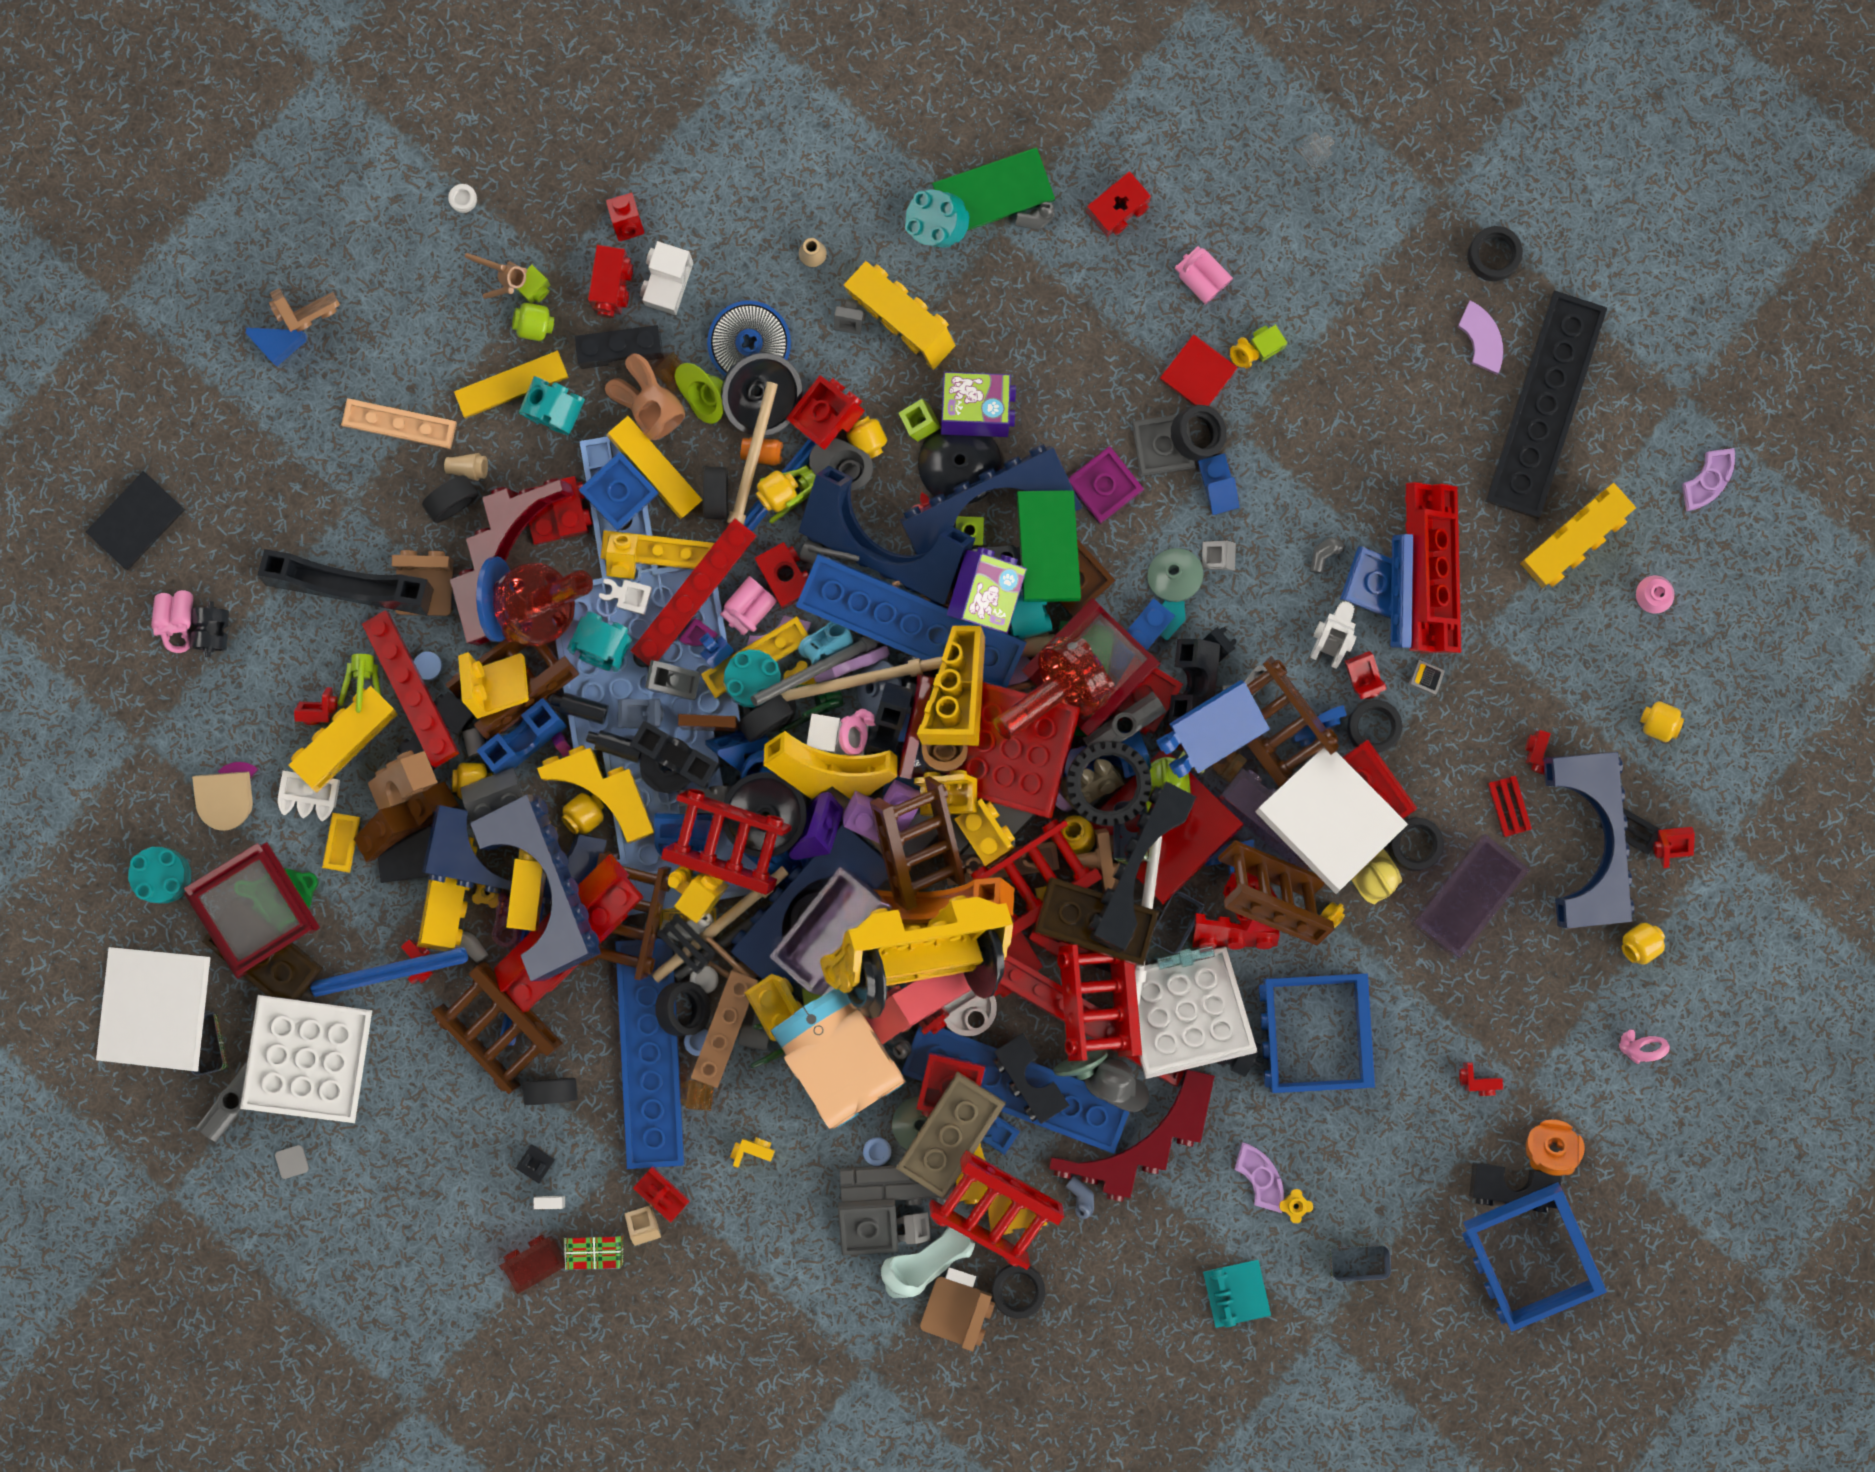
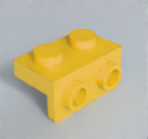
[914,770,977,816]

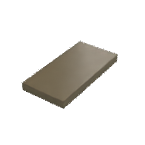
[896,1071,1006,1199]

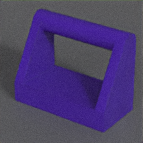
[789,792,844,860]

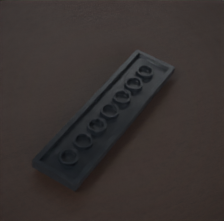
[1485,290,1607,519]

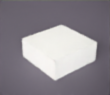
[534,1196,565,1209]
[945,1267,976,1287]

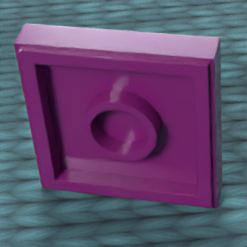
[1068,446,1144,524]

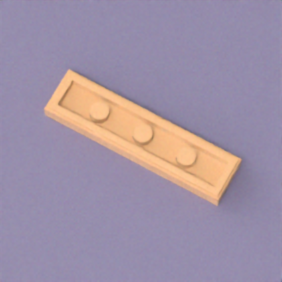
[341,398,457,449]

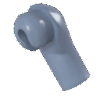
[1065,1176,1094,1219]

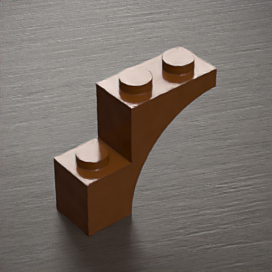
[354,782,459,862]

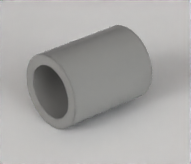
[462,728,485,757]

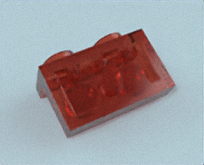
[499,1234,565,1294]

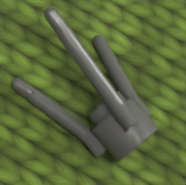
[800,540,860,570]

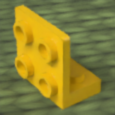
[458,652,529,719]

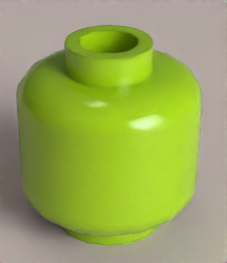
[512,303,554,341]

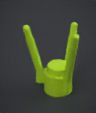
[760,465,816,524]
[338,654,381,713]

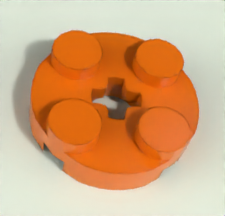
[1526,1120,1585,1176]

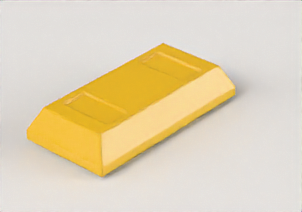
[322,812,361,873]

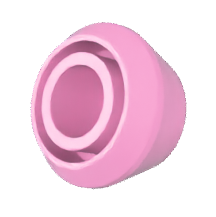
[1636,575,1674,614]

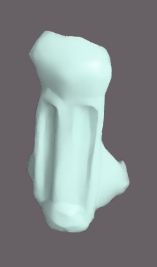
[881,1227,975,1298]

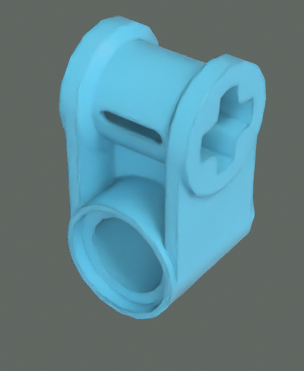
[798,622,854,665]

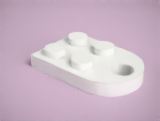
[944,990,997,1036]

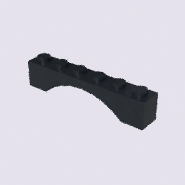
[257,549,434,616]
[1088,781,1196,953]

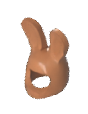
[605,354,685,440]

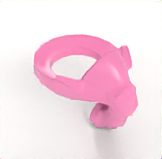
[839,708,875,756]
[1619,1030,1670,1064]

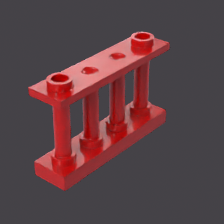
[661,788,792,895]
[968,819,1102,938]
[1057,945,1142,1061]
[929,1150,1065,1270]

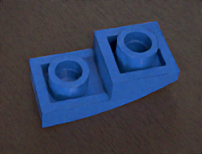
[1291,705,1347,747]

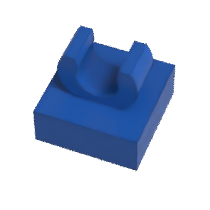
[699,632,734,669]

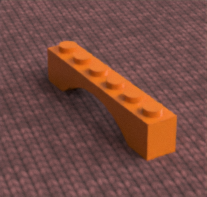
[843,877,1015,928]

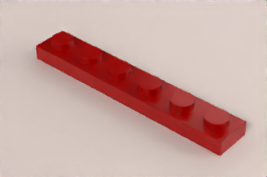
[630,518,757,666]
[362,610,460,768]

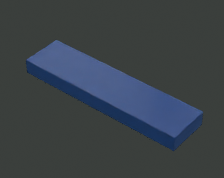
[1390,534,1413,648]

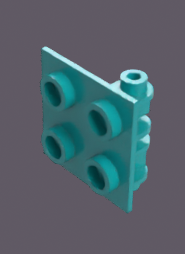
[1203,1259,1271,1328]

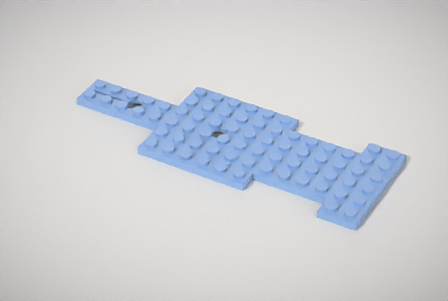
[547,437,757,915]

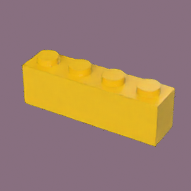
[289,686,398,793]
[417,837,477,951]

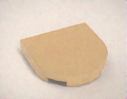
[192,772,253,830]

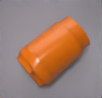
[740,437,783,466]

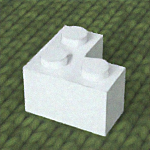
[640,241,693,315]
[807,714,869,756]

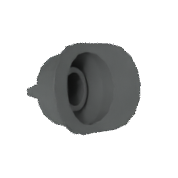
[809,438,873,491]
[1084,1059,1150,1112]

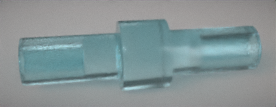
[1157,946,1215,970]

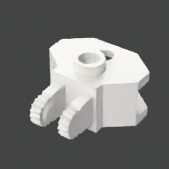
[1311,601,1357,669]

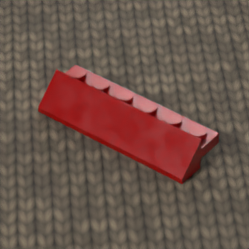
[1405,482,1461,654]
[494,854,644,1013]

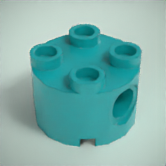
[905,189,970,248]
[519,376,585,435]
[1009,587,1052,639]
[567,612,632,672]
[723,649,781,708]
[128,847,191,904]

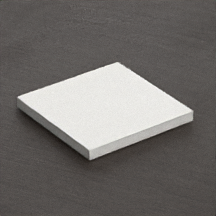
[1255,748,1408,894]
[96,947,210,1071]
[1138,947,1257,1079]
[240,995,372,1123]

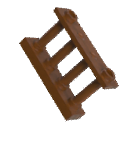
[445,616,579,741]
[1223,656,1339,788]
[870,776,966,911]
[1218,840,1335,946]
[579,851,672,980]
[431,962,563,1094]

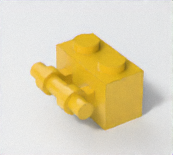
[668,866,729,923]

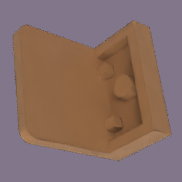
[268,288,340,332]
[392,550,454,616]
[920,1276,995,1352]

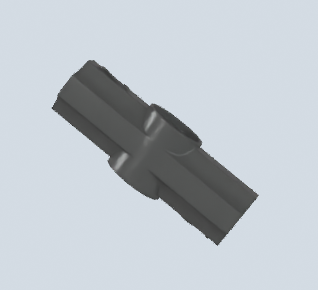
[1082,692,1166,760]
[196,1062,247,1142]

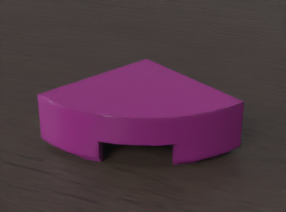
[679,618,718,646]
[551,732,572,758]
[218,762,259,779]

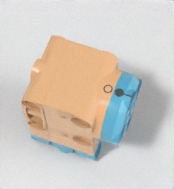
[771,988,907,1129]

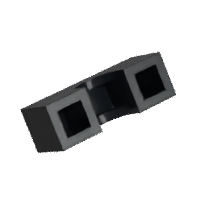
[574,325,664,369]
[1168,639,1221,723]
[865,682,913,755]
[395,692,475,771]
[630,721,720,789]
[992,1033,1070,1124]
[1469,1162,1562,1213]

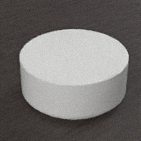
[448,184,477,213]
[690,966,719,993]

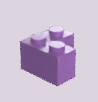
[842,779,920,844]

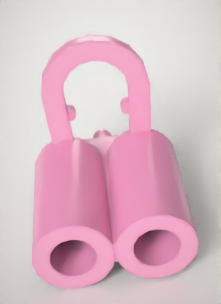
[1175,246,1233,305]
[720,576,777,635]
[151,590,193,653]

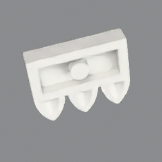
[278,771,340,821]

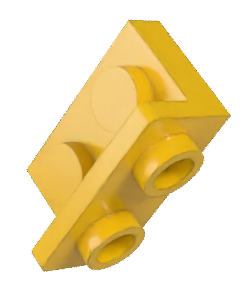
[955,798,1015,867]
[744,974,803,1041]

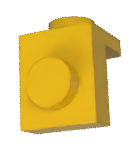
[606,533,638,579]
[730,1137,775,1168]

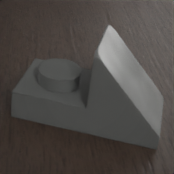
[645,660,701,700]

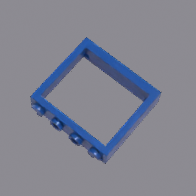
[1259,973,1375,1093]
[1462,1182,1607,1332]

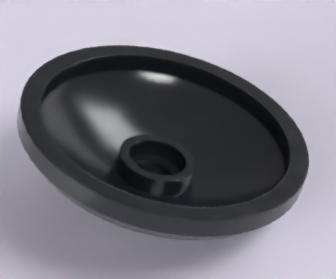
[721,352,803,436]
[918,428,1002,504]
[722,772,807,858]

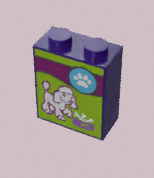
[941,372,1016,437]
[947,547,1027,634]

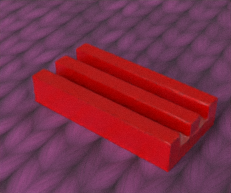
[1487,775,1532,837]

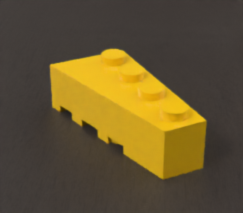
[843,261,956,370]
[1520,483,1636,588]
[917,626,985,746]

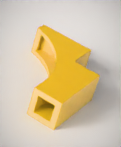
[764,731,897,799]
[537,745,654,844]
[506,821,557,931]
[956,1143,1047,1235]

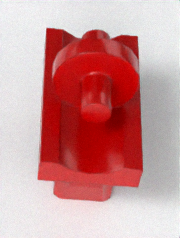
[633,1166,690,1223]

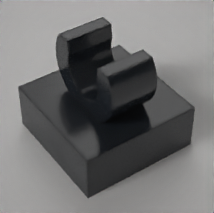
[1203,627,1237,662]
[515,1144,556,1184]

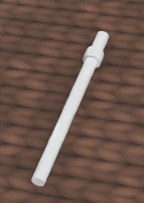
[1135,836,1162,1005]

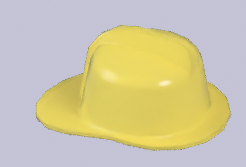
[1351,849,1402,905]

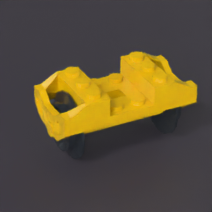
[820,895,1013,1019]

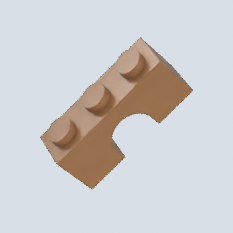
[368,750,438,810]

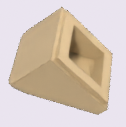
[624,1205,661,1246]

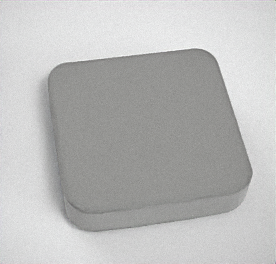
[275,1145,309,1179]

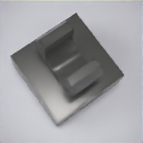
[833,299,864,335]

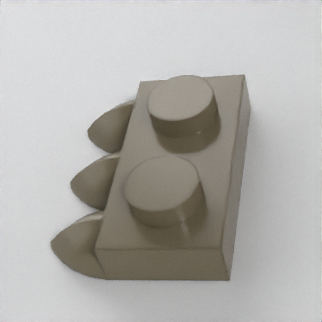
[1060,759,1124,810]

